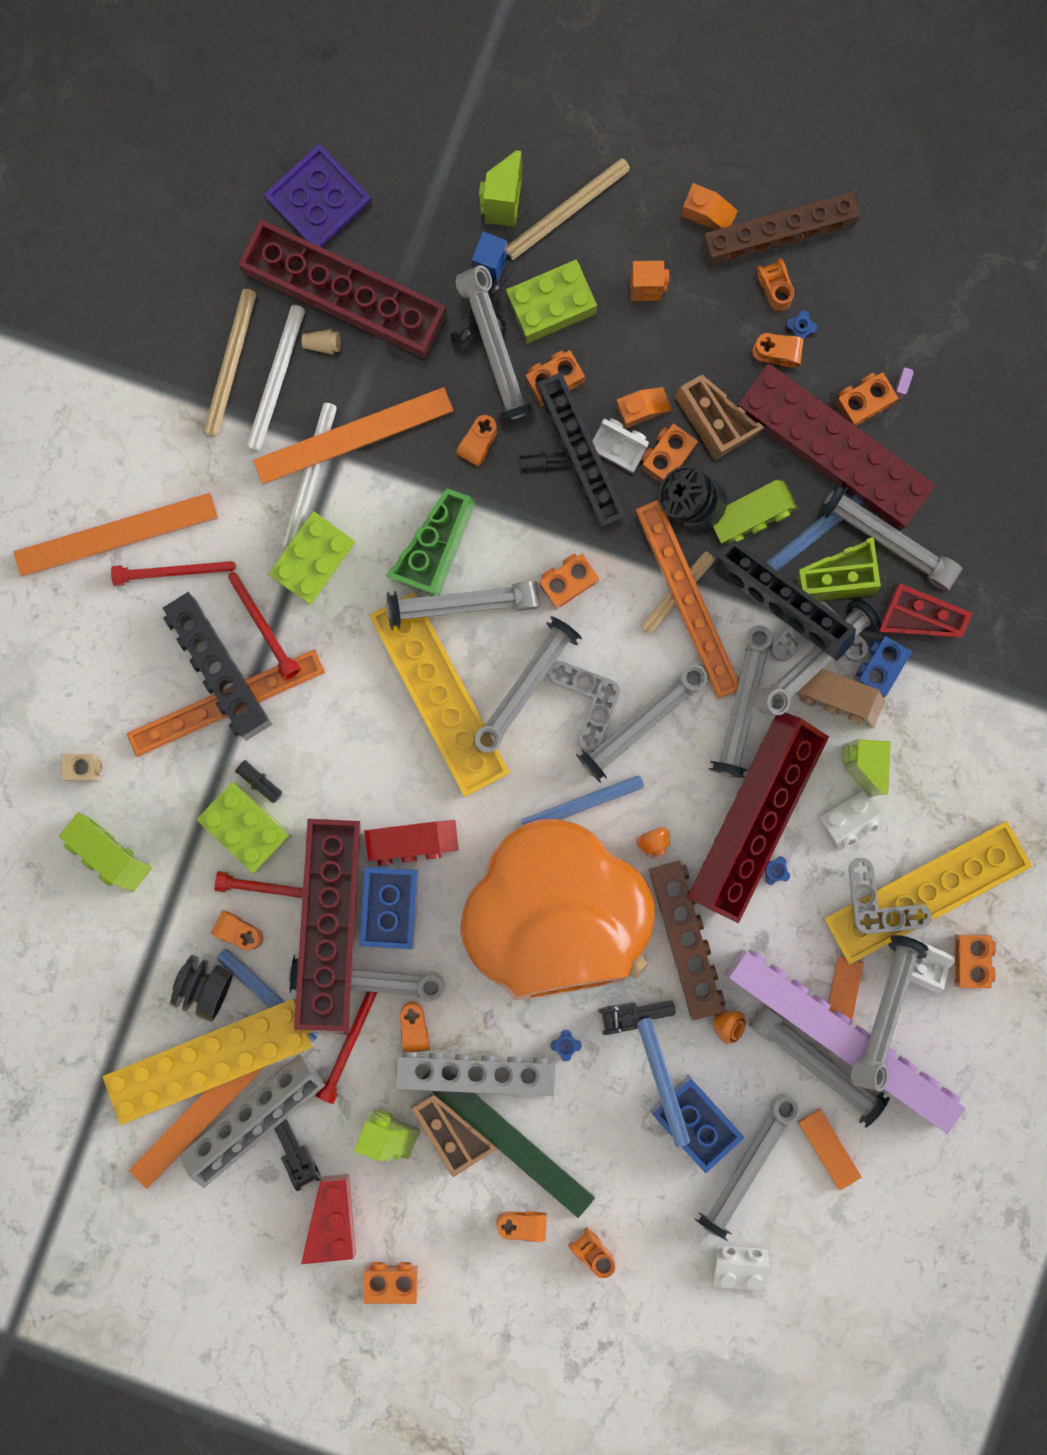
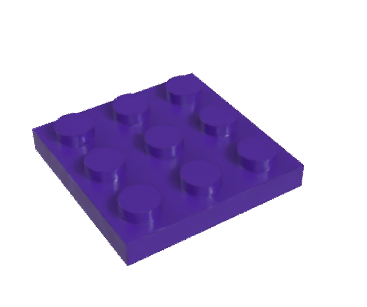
[264,143,372,248]

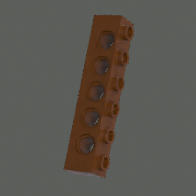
[702,192,860,266]
[648,860,726,1021]

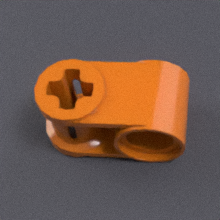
[756,258,794,312]
[752,333,804,368]
[456,415,498,467]
[210,910,263,950]
[400,1001,430,1052]
[496,1211,547,1242]
[568,1227,615,1278]

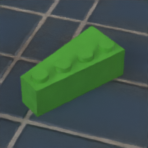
[386,488,475,596]

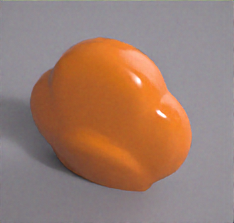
[460,819,655,1001]

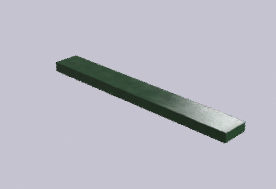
[421,1067,595,1218]

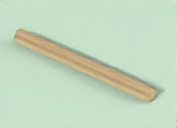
[507,158,630,260]
[204,289,256,436]

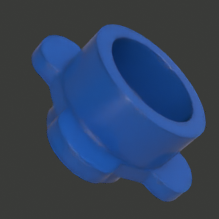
[787,311,817,340]
[765,856,790,885]
[550,1030,582,1061]

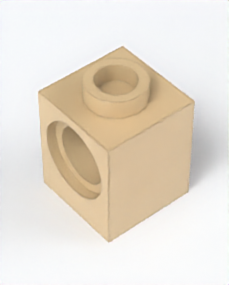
[61,754,103,781]

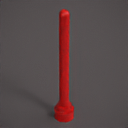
[111,561,236,587]
[228,572,301,680]
[214,871,303,898]
[315,991,378,1104]

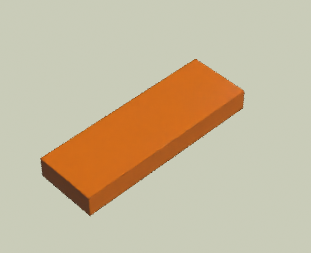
[828,957,864,1026]
[798,1108,862,1191]

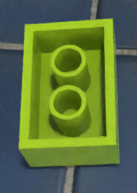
[506,259,597,344]
[267,511,356,605]
[196,782,293,874]

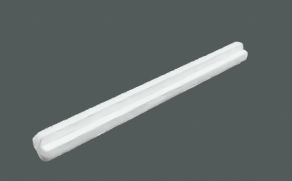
[247,305,305,451]
[283,403,337,549]

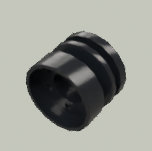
[658,465,727,531]
[170,954,234,1022]

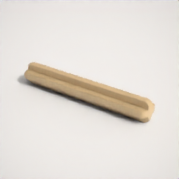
[640,551,715,634]

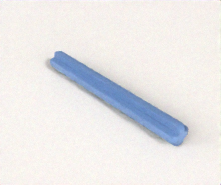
[766,495,863,571]
[522,776,644,825]
[217,949,319,1043]
[637,1018,690,1147]

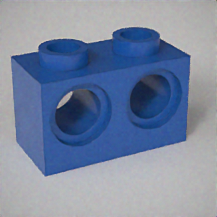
[472,231,508,281]
[855,636,912,697]

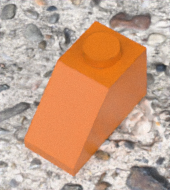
[681,183,738,230]
[615,387,672,429]

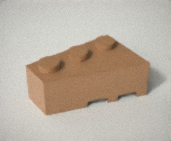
[674,375,764,461]
[796,669,886,728]
[410,1094,497,1177]

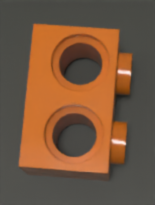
[630,261,669,301]
[525,350,585,407]
[835,372,899,426]
[641,423,698,483]
[539,553,599,610]
[955,934,996,988]
[364,1262,418,1304]

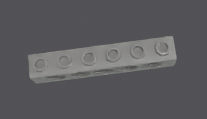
[395,1052,555,1096]
[179,1054,325,1188]

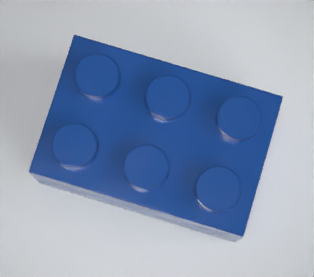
[360,867,419,949]
[650,1075,745,1174]

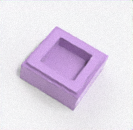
[894,367,914,400]

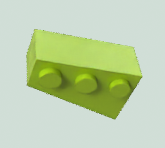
[713,480,799,544]
[796,537,881,601]
[59,812,153,892]
[354,1108,420,1162]

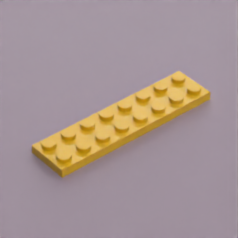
[369,591,510,797]
[823,821,1033,965]
[102,998,313,1125]

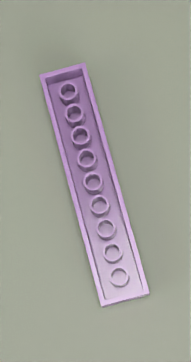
[724,949,966,1134]

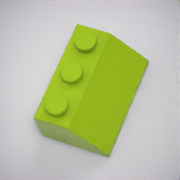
[479,151,522,227]
[841,739,891,796]

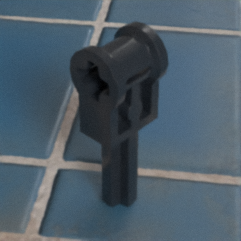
[598,1000,676,1035]
[274,1118,322,1191]

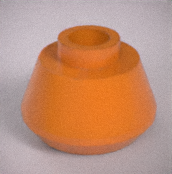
[636,827,670,858]
[712,1010,746,1045]

